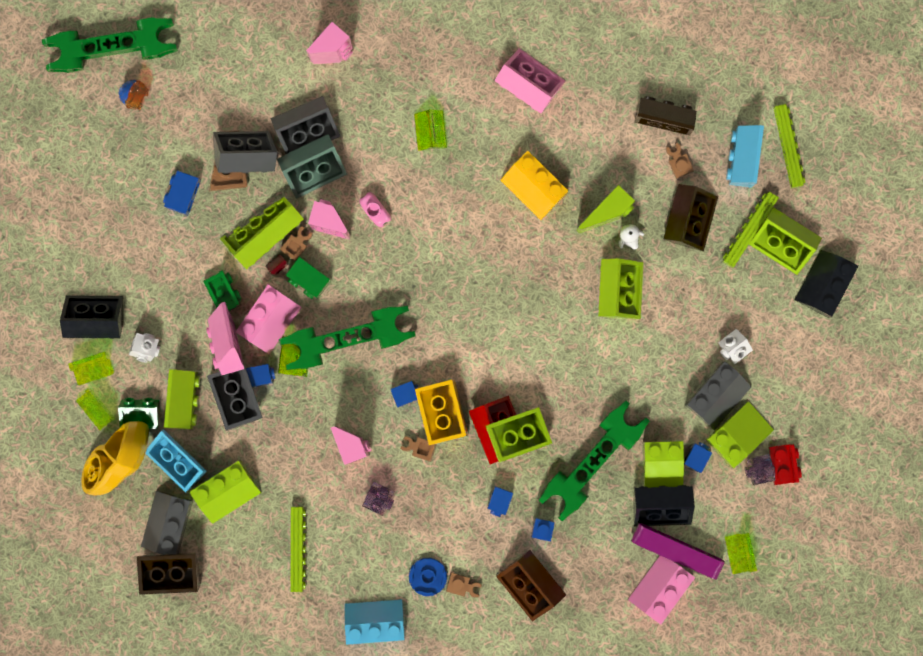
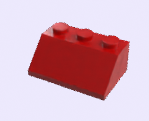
[469,395,516,465]

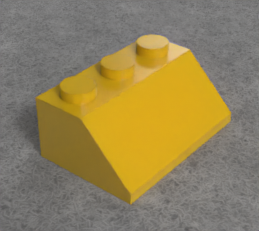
[500,151,568,220]
[415,380,469,445]

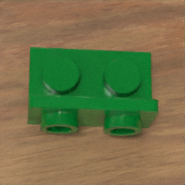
[118,398,159,429]

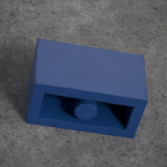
[163,171,201,216]

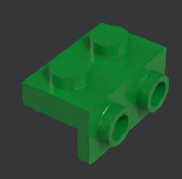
[203,270,242,311]

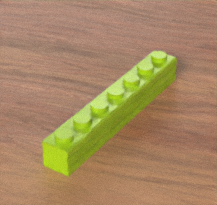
[773,104,805,189]
[723,191,779,268]
[290,507,306,592]

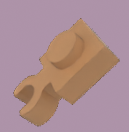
[666,143,694,179]
[280,226,313,262]
[400,436,437,462]
[446,572,482,598]

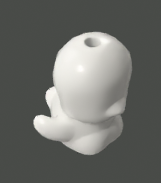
[619,224,644,249]

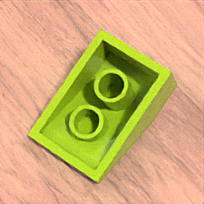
[577,185,635,233]
[706,401,774,468]
[486,407,552,463]
[643,441,684,488]

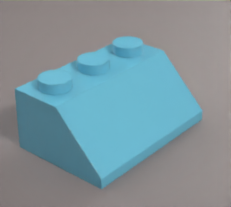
[726,125,764,188]
[145,429,207,493]
[345,599,405,645]

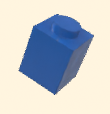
[246,364,276,387]
[390,381,419,407]
[684,442,712,473]
[487,486,513,517]
[531,518,555,542]

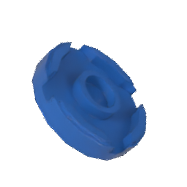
[409,558,447,596]

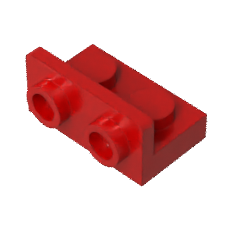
[768,444,802,485]

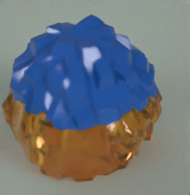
[118,79,149,110]

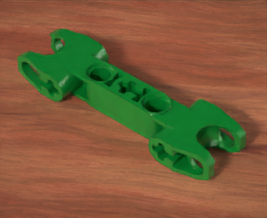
[42,17,178,73]
[279,306,416,371]
[538,400,650,522]

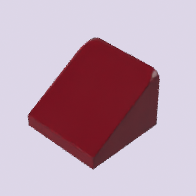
[266,254,288,276]

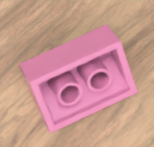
[306,22,353,64]
[495,48,565,113]
[308,199,350,240]
[236,285,302,354]
[206,302,244,375]
[331,426,371,465]
[628,556,695,624]

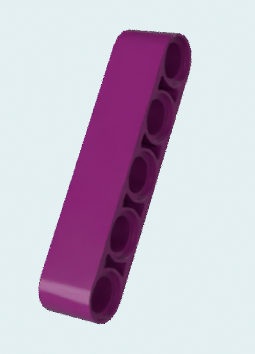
[631,523,725,580]

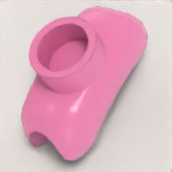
[359,192,391,227]

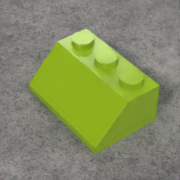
[749,207,822,275]
[598,258,644,319]
[164,369,200,429]
[190,460,261,524]

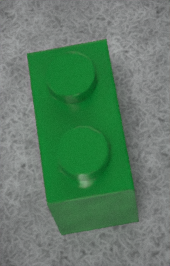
[286,257,331,299]

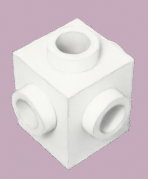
[718,329,753,364]
[129,333,160,363]

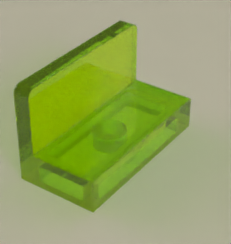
[414,109,447,151]
[278,335,308,377]
[68,351,114,386]
[76,388,115,431]
[725,532,757,574]

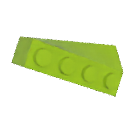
[220,197,304,270]

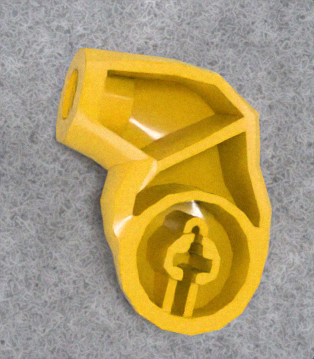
[81,421,149,496]

